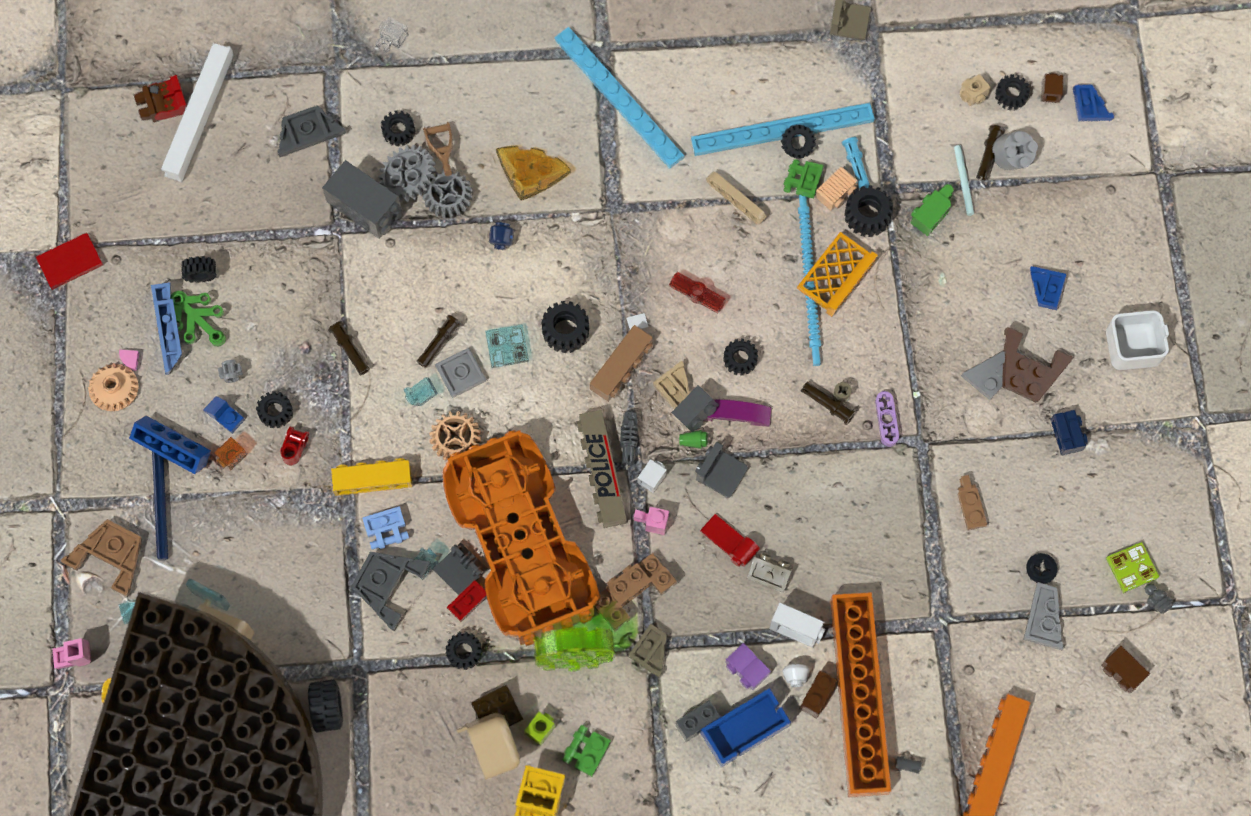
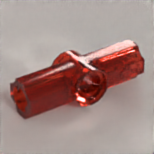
[669,272,726,314]

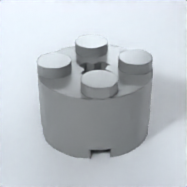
[993,131,1038,170]

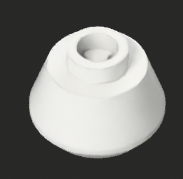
[783,664,810,687]

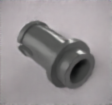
[895,755,922,774]

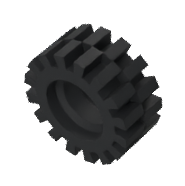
[995,74,1030,110]
[381,110,415,147]
[781,125,816,159]
[181,256,216,283]
[723,338,758,376]
[256,391,293,428]
[446,632,482,670]

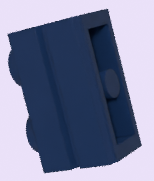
[1050,410,1088,456]

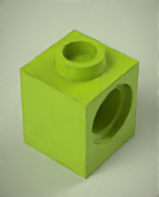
[524,712,555,746]

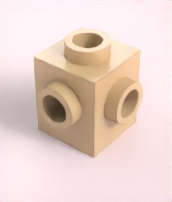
[960,74,991,107]

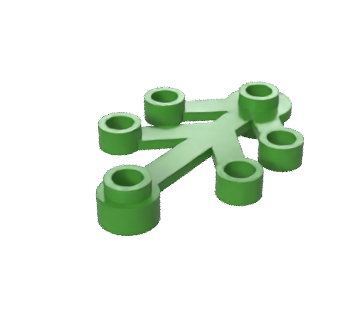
[170,291,226,347]

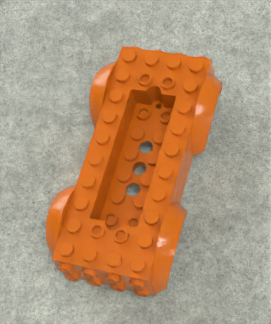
[443,430,600,646]

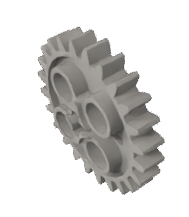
[378,145,436,202]

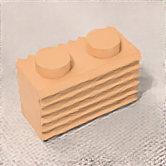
[815,166,858,211]

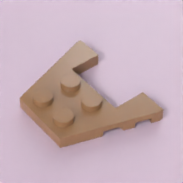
[61,519,142,598]

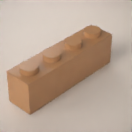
[590,325,654,402]

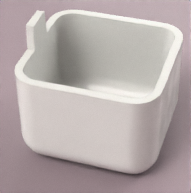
[1106,311,1169,370]

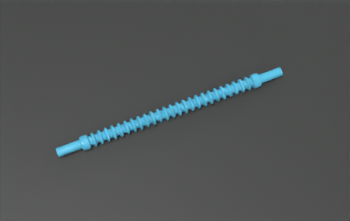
[798,195,821,366]

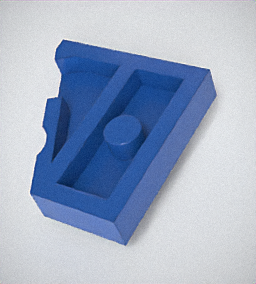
[1073,85,1114,121]
[1030,266,1066,310]

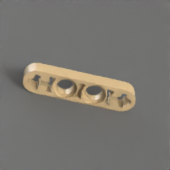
[706,171,766,225]

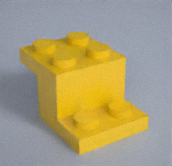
[515,765,565,816]

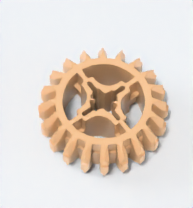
[429,411,481,461]

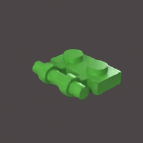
[783,159,824,199]
[562,725,611,777]

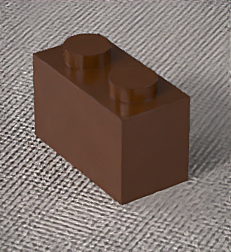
[1101,646,1150,693]
[799,670,837,719]

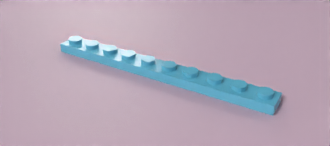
[555,27,684,169]
[691,103,874,156]

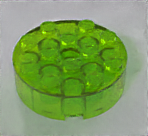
[533,627,615,672]

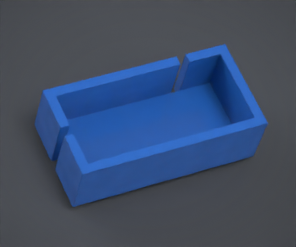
[700,688,791,768]

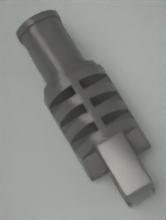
[620,412,638,466]

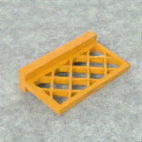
[797,232,878,317]

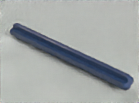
[152,451,168,561]

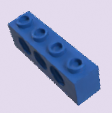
[129,416,211,474]

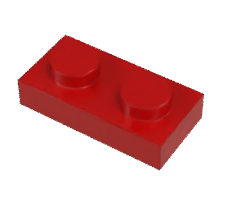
[447,580,487,622]

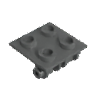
[433,542,488,595]

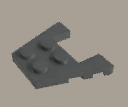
[351,551,431,631]

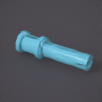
[842,137,870,189]

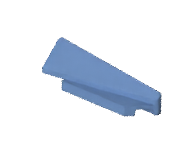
[151,282,182,375]

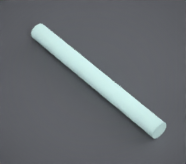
[954,145,974,216]

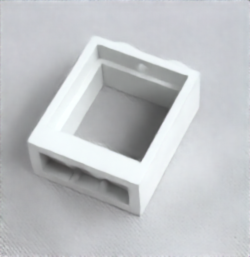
[769,602,825,648]

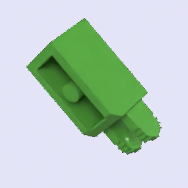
[911,184,954,236]

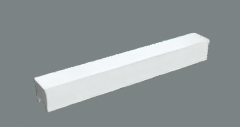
[161,43,234,183]

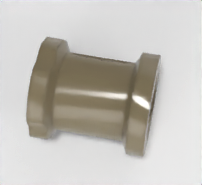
[833,382,852,404]

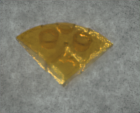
[496,146,571,201]

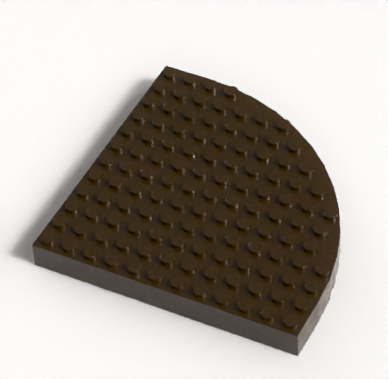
[69,592,323,816]

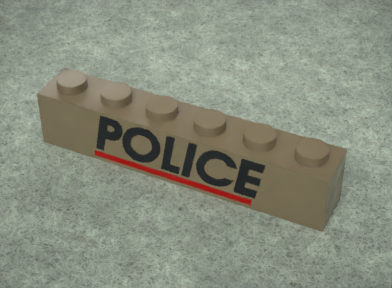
[576,409,626,528]

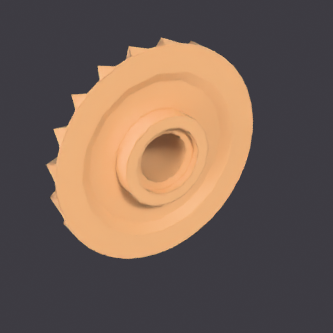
[88,363,139,411]

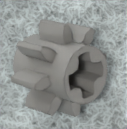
[218,360,243,383]

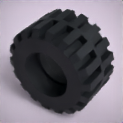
[844,185,893,237]
[541,301,589,353]
[308,679,343,733]

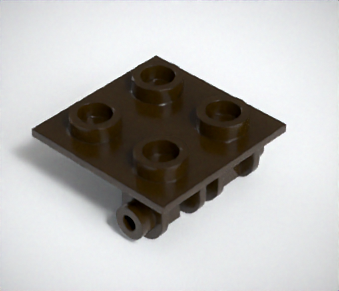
[471,684,523,727]

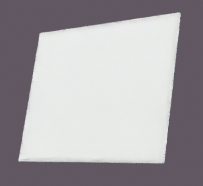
[626,313,648,329]

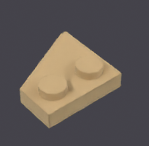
[653,361,690,409]

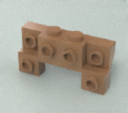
[594,553,677,631]

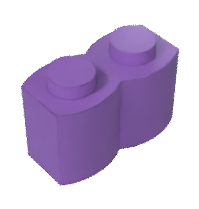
[726,643,771,690]

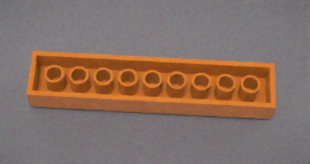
[830,592,891,797]

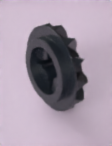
[1026,553,1058,584]

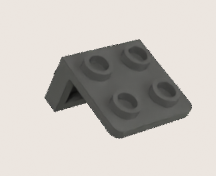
[695,442,748,498]

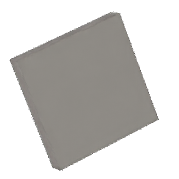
[435,348,486,398]

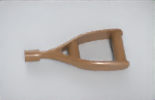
[423,122,453,176]

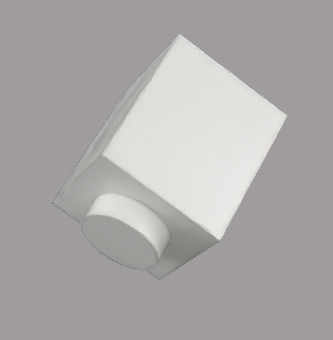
[637,459,667,493]

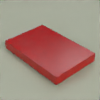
[36,232,103,290]

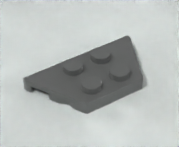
[278,105,346,158]

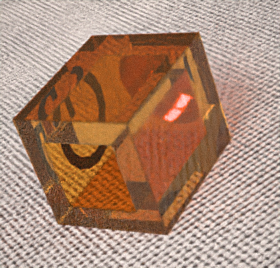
[214,437,248,470]

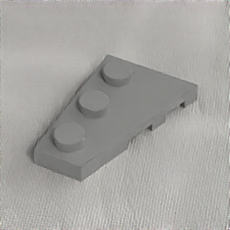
[961,350,1025,400]
[1023,583,1063,651]

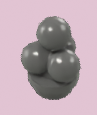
[1145,584,1174,614]

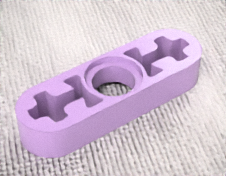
[875,391,899,447]

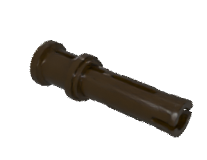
[976,125,1005,181]
[416,315,462,368]
[328,321,370,376]
[801,381,856,425]

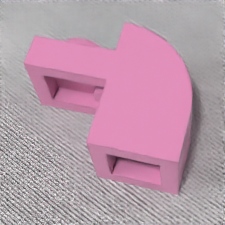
[53,638,91,669]

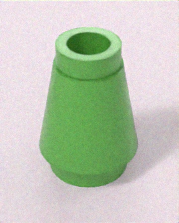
[679,430,708,449]

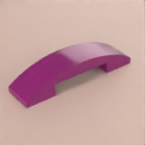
[704,399,771,427]

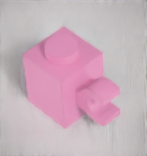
[634,507,669,535]

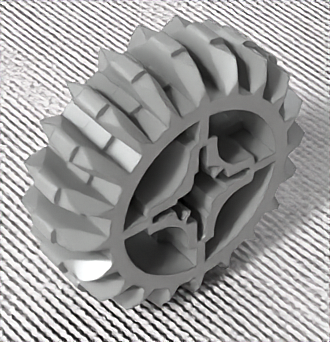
[422,170,473,219]

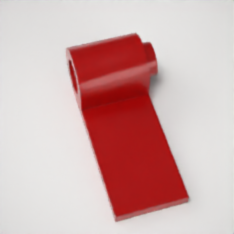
[700,514,760,567]

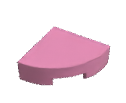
[119,349,139,371]

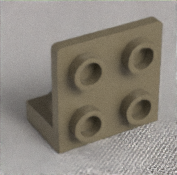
[829,0,871,40]

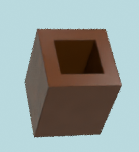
[1041,73,1063,103]

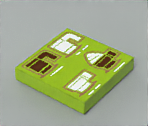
[1106,542,1159,593]

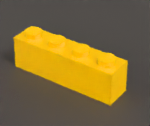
[331,458,412,496]

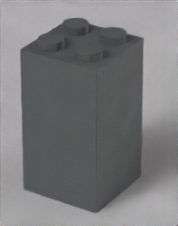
[322,160,402,239]

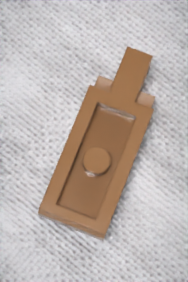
[958,475,987,531]

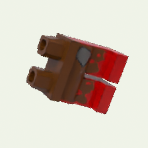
[133,75,187,123]

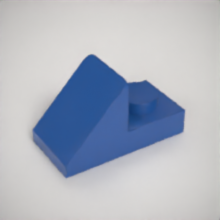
[203,396,245,434]

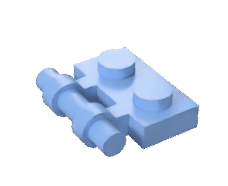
[362,506,409,550]

